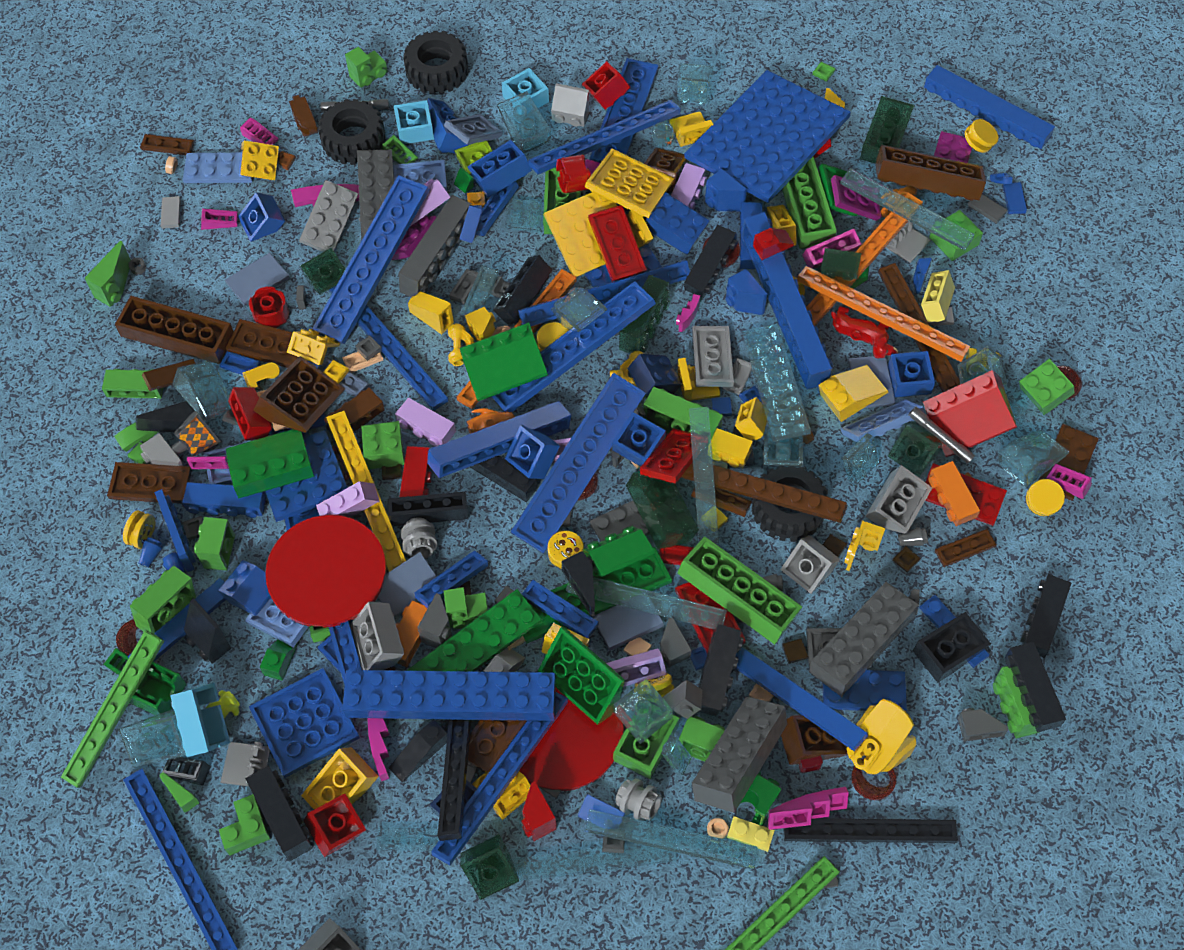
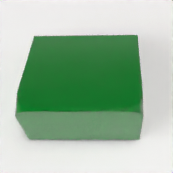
[454,168,474,193]

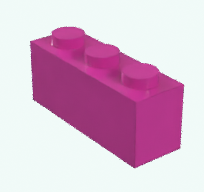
[802,229,862,269]

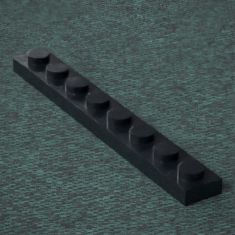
[437,719,471,841]
[783,818,958,843]

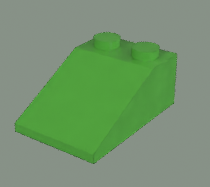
[85,241,131,307]

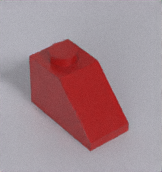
[753,228,794,260]

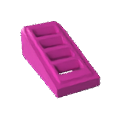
[240,117,279,145]
[201,208,238,230]
[1046,463,1092,499]

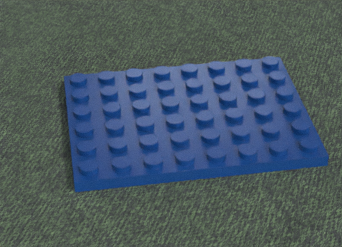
[684,70,851,203]

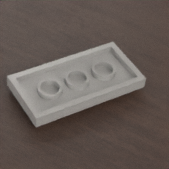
[299,180,358,255]
[692,326,734,387]

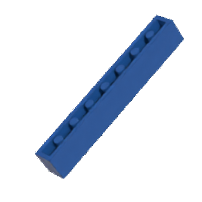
[924,65,1055,149]
[427,401,571,478]

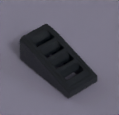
[162,755,211,786]

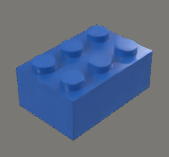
[467,140,532,198]
[645,192,710,255]

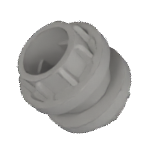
[401,518,437,559]
[616,778,662,822]

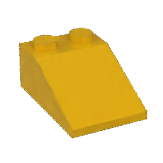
[818,365,888,422]
[301,747,379,809]

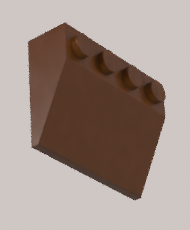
[254,356,345,433]

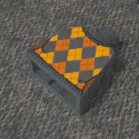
[171,411,220,456]

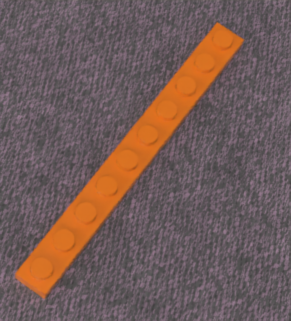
[806,193,923,326]
[797,266,970,362]
[457,269,577,409]

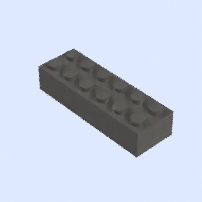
[357,150,394,241]
[399,195,471,297]
[809,582,919,697]
[692,696,787,813]

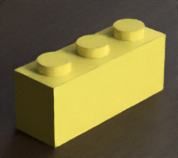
[921,270,955,322]

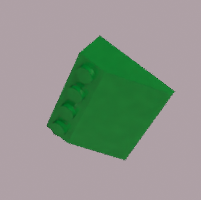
[459,322,548,401]
[226,429,314,499]
[538,626,625,725]

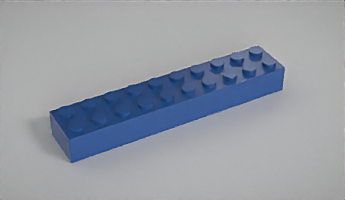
[742,212,833,390]
[342,670,556,721]

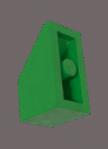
[260,639,298,681]

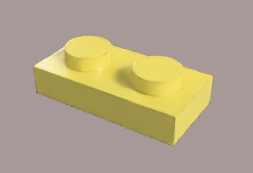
[727,816,775,852]

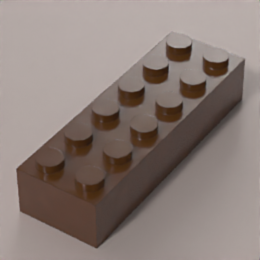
[875,145,986,201]
[115,296,234,364]

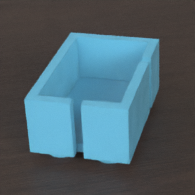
[170,683,230,757]

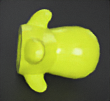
[206,690,240,718]

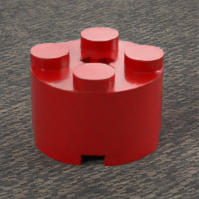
[556,154,591,193]
[249,287,289,328]

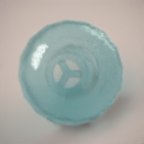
[652,122,674,148]

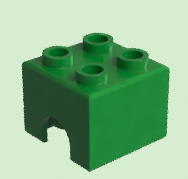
[129,662,186,720]
[740,771,781,826]

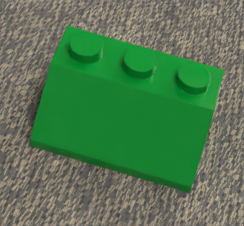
[582,526,655,576]

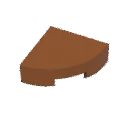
[278,151,296,170]

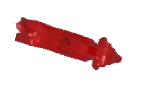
[831,306,898,359]

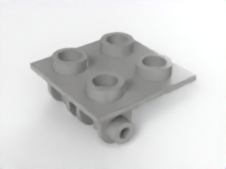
[886,220,931,263]
[220,742,270,786]

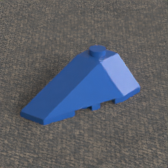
[427,98,470,154]

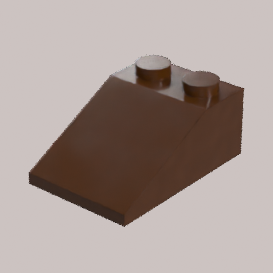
[644,147,687,193]
[781,715,848,765]

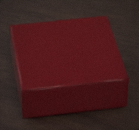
[799,756,823,773]

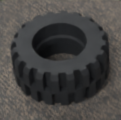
[403,31,468,95]
[318,99,386,165]
[752,464,828,542]

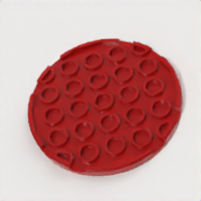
[266,515,386,628]
[519,688,623,791]

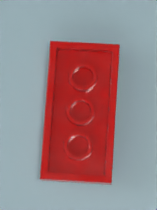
[588,205,647,282]
[640,428,708,484]
[925,463,1007,526]
[675,582,746,653]

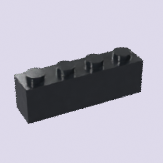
[684,224,738,298]
[493,255,552,324]
[470,455,538,503]
[388,491,469,526]
[1020,574,1072,658]
[1005,642,1066,733]

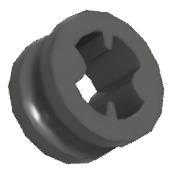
[129,258,146,275]

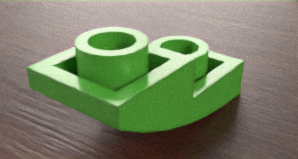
[114,422,158,452]

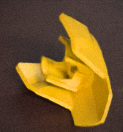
[847,699,916,774]

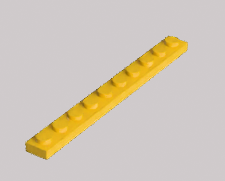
[326,411,406,572]

